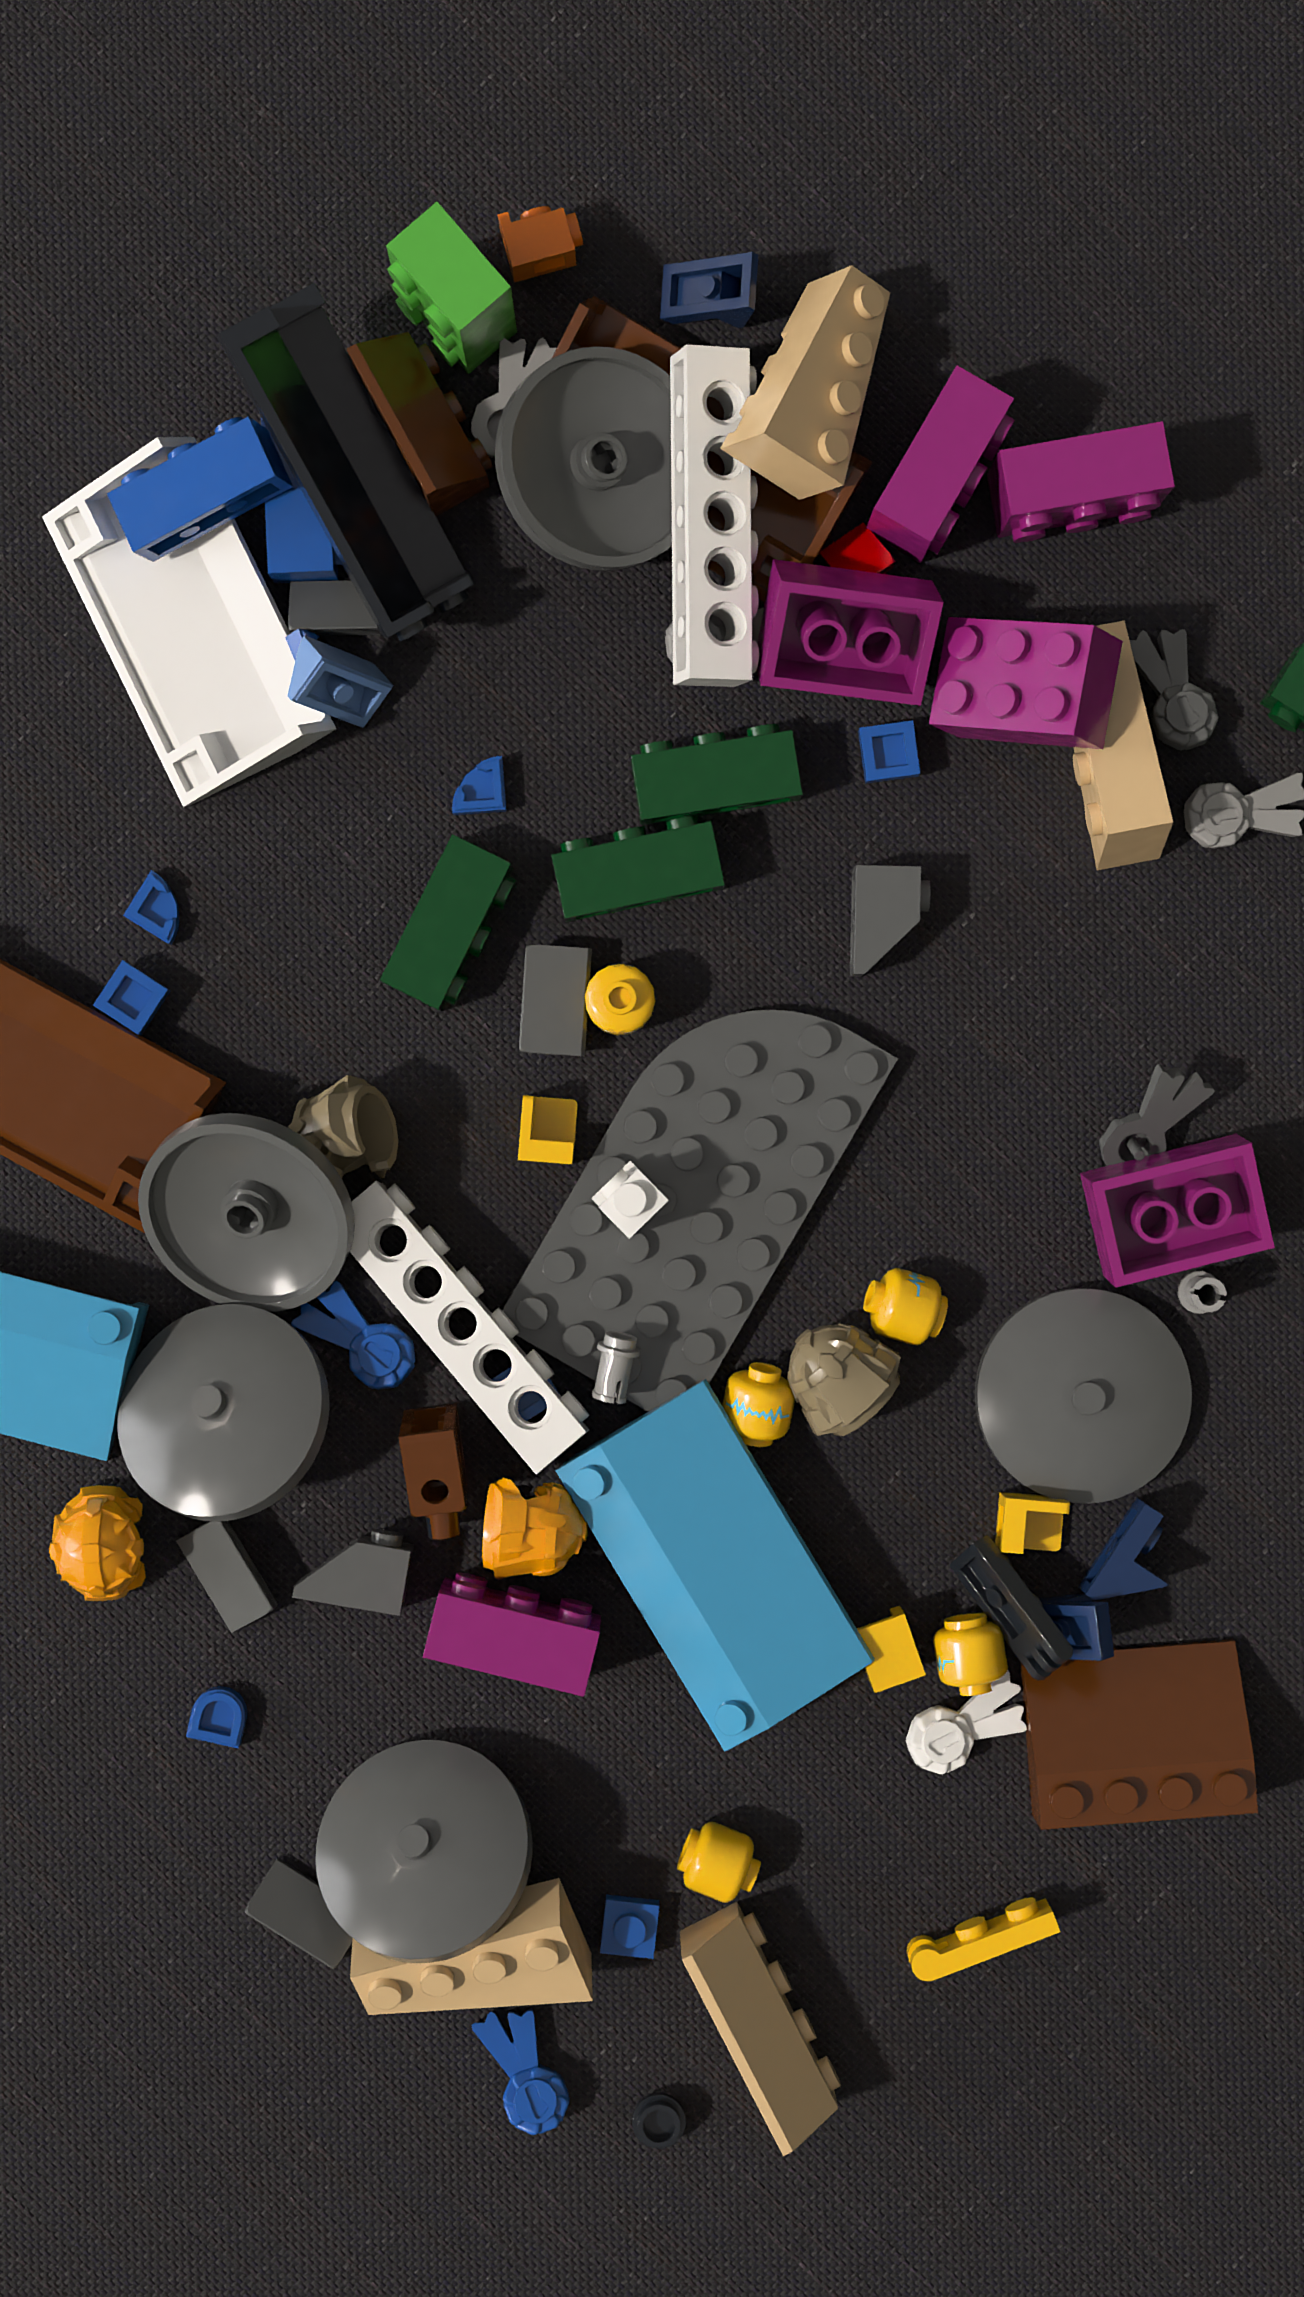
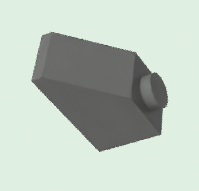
[850,865,930,977]
[292,1529,414,1616]

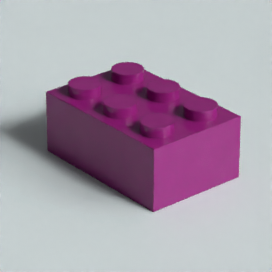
[866,365,1015,563]
[987,421,1175,543]
[756,559,944,706]
[929,617,1123,749]
[1080,1134,1275,1288]
[423,1572,601,1697]

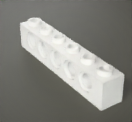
[670,344,759,687]
[350,1181,589,1474]

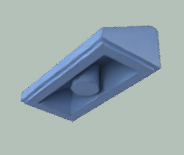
[287,636,394,728]

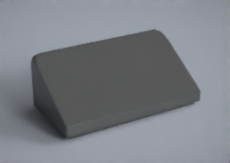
[288,580,396,636]
[519,944,592,1057]
[176,1521,278,1633]
[244,1857,353,1969]

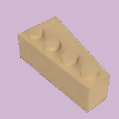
[720,265,890,500]
[1073,620,1173,870]
[350,1878,593,2015]

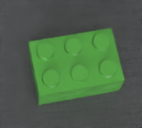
[386,202,517,374]

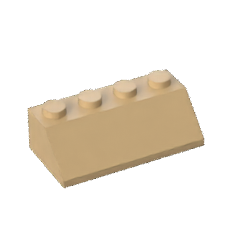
[680,1902,841,2156]

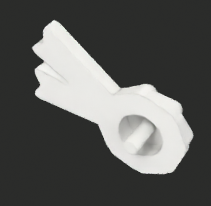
[906,1670,1027,1775]

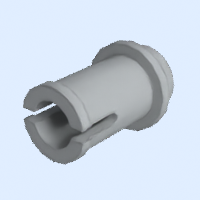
[1178,1271,1227,1314]
[592,1331,641,1404]

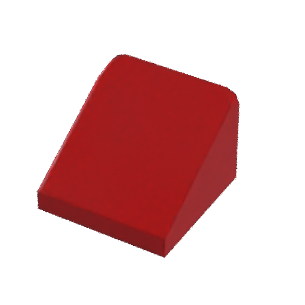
[819,522,896,574]

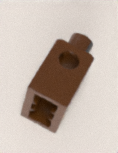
[399,1403,468,1540]

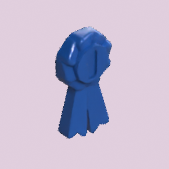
[291,1281,415,1390]
[471,2008,570,2135]

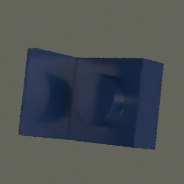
[660,252,759,328]
[1078,1498,1169,1600]
[1015,1593,1114,1661]

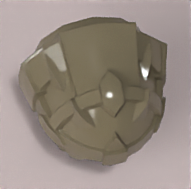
[288,1075,399,1179]
[787,1323,901,1436]

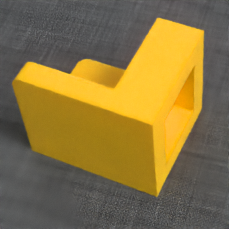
[518,1095,578,1164]
[995,1492,1070,1554]
[857,1605,926,1693]

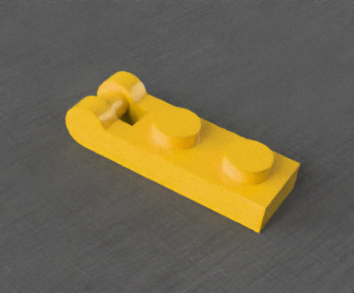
[906,1897,1060,1982]

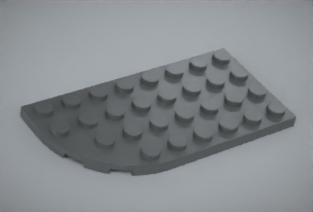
[502,1010,898,1412]

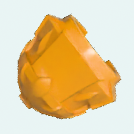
[482,1478,588,1580]
[49,1485,146,1601]

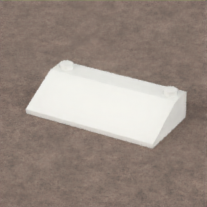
[42,437,336,807]

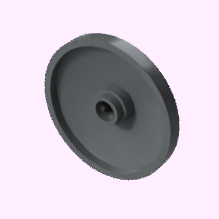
[495,347,709,571]
[138,1113,355,1312]
[975,1288,1192,1504]
[117,1304,329,1521]
[316,1740,533,1963]

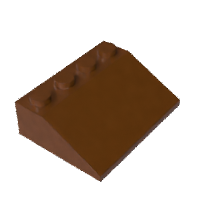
[1021,1639,1258,1830]

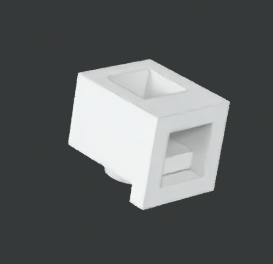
[591,1161,669,1239]

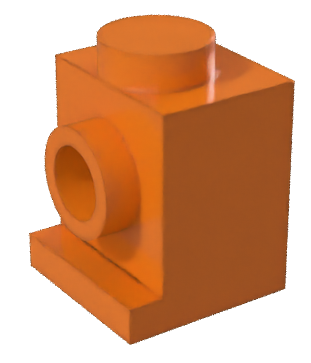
[498,206,583,283]

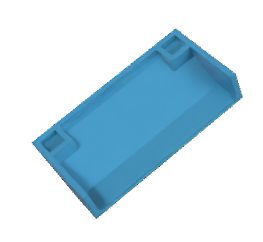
[0,1271,149,1461]
[555,1379,875,1752]

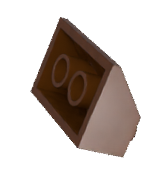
[346,332,493,516]

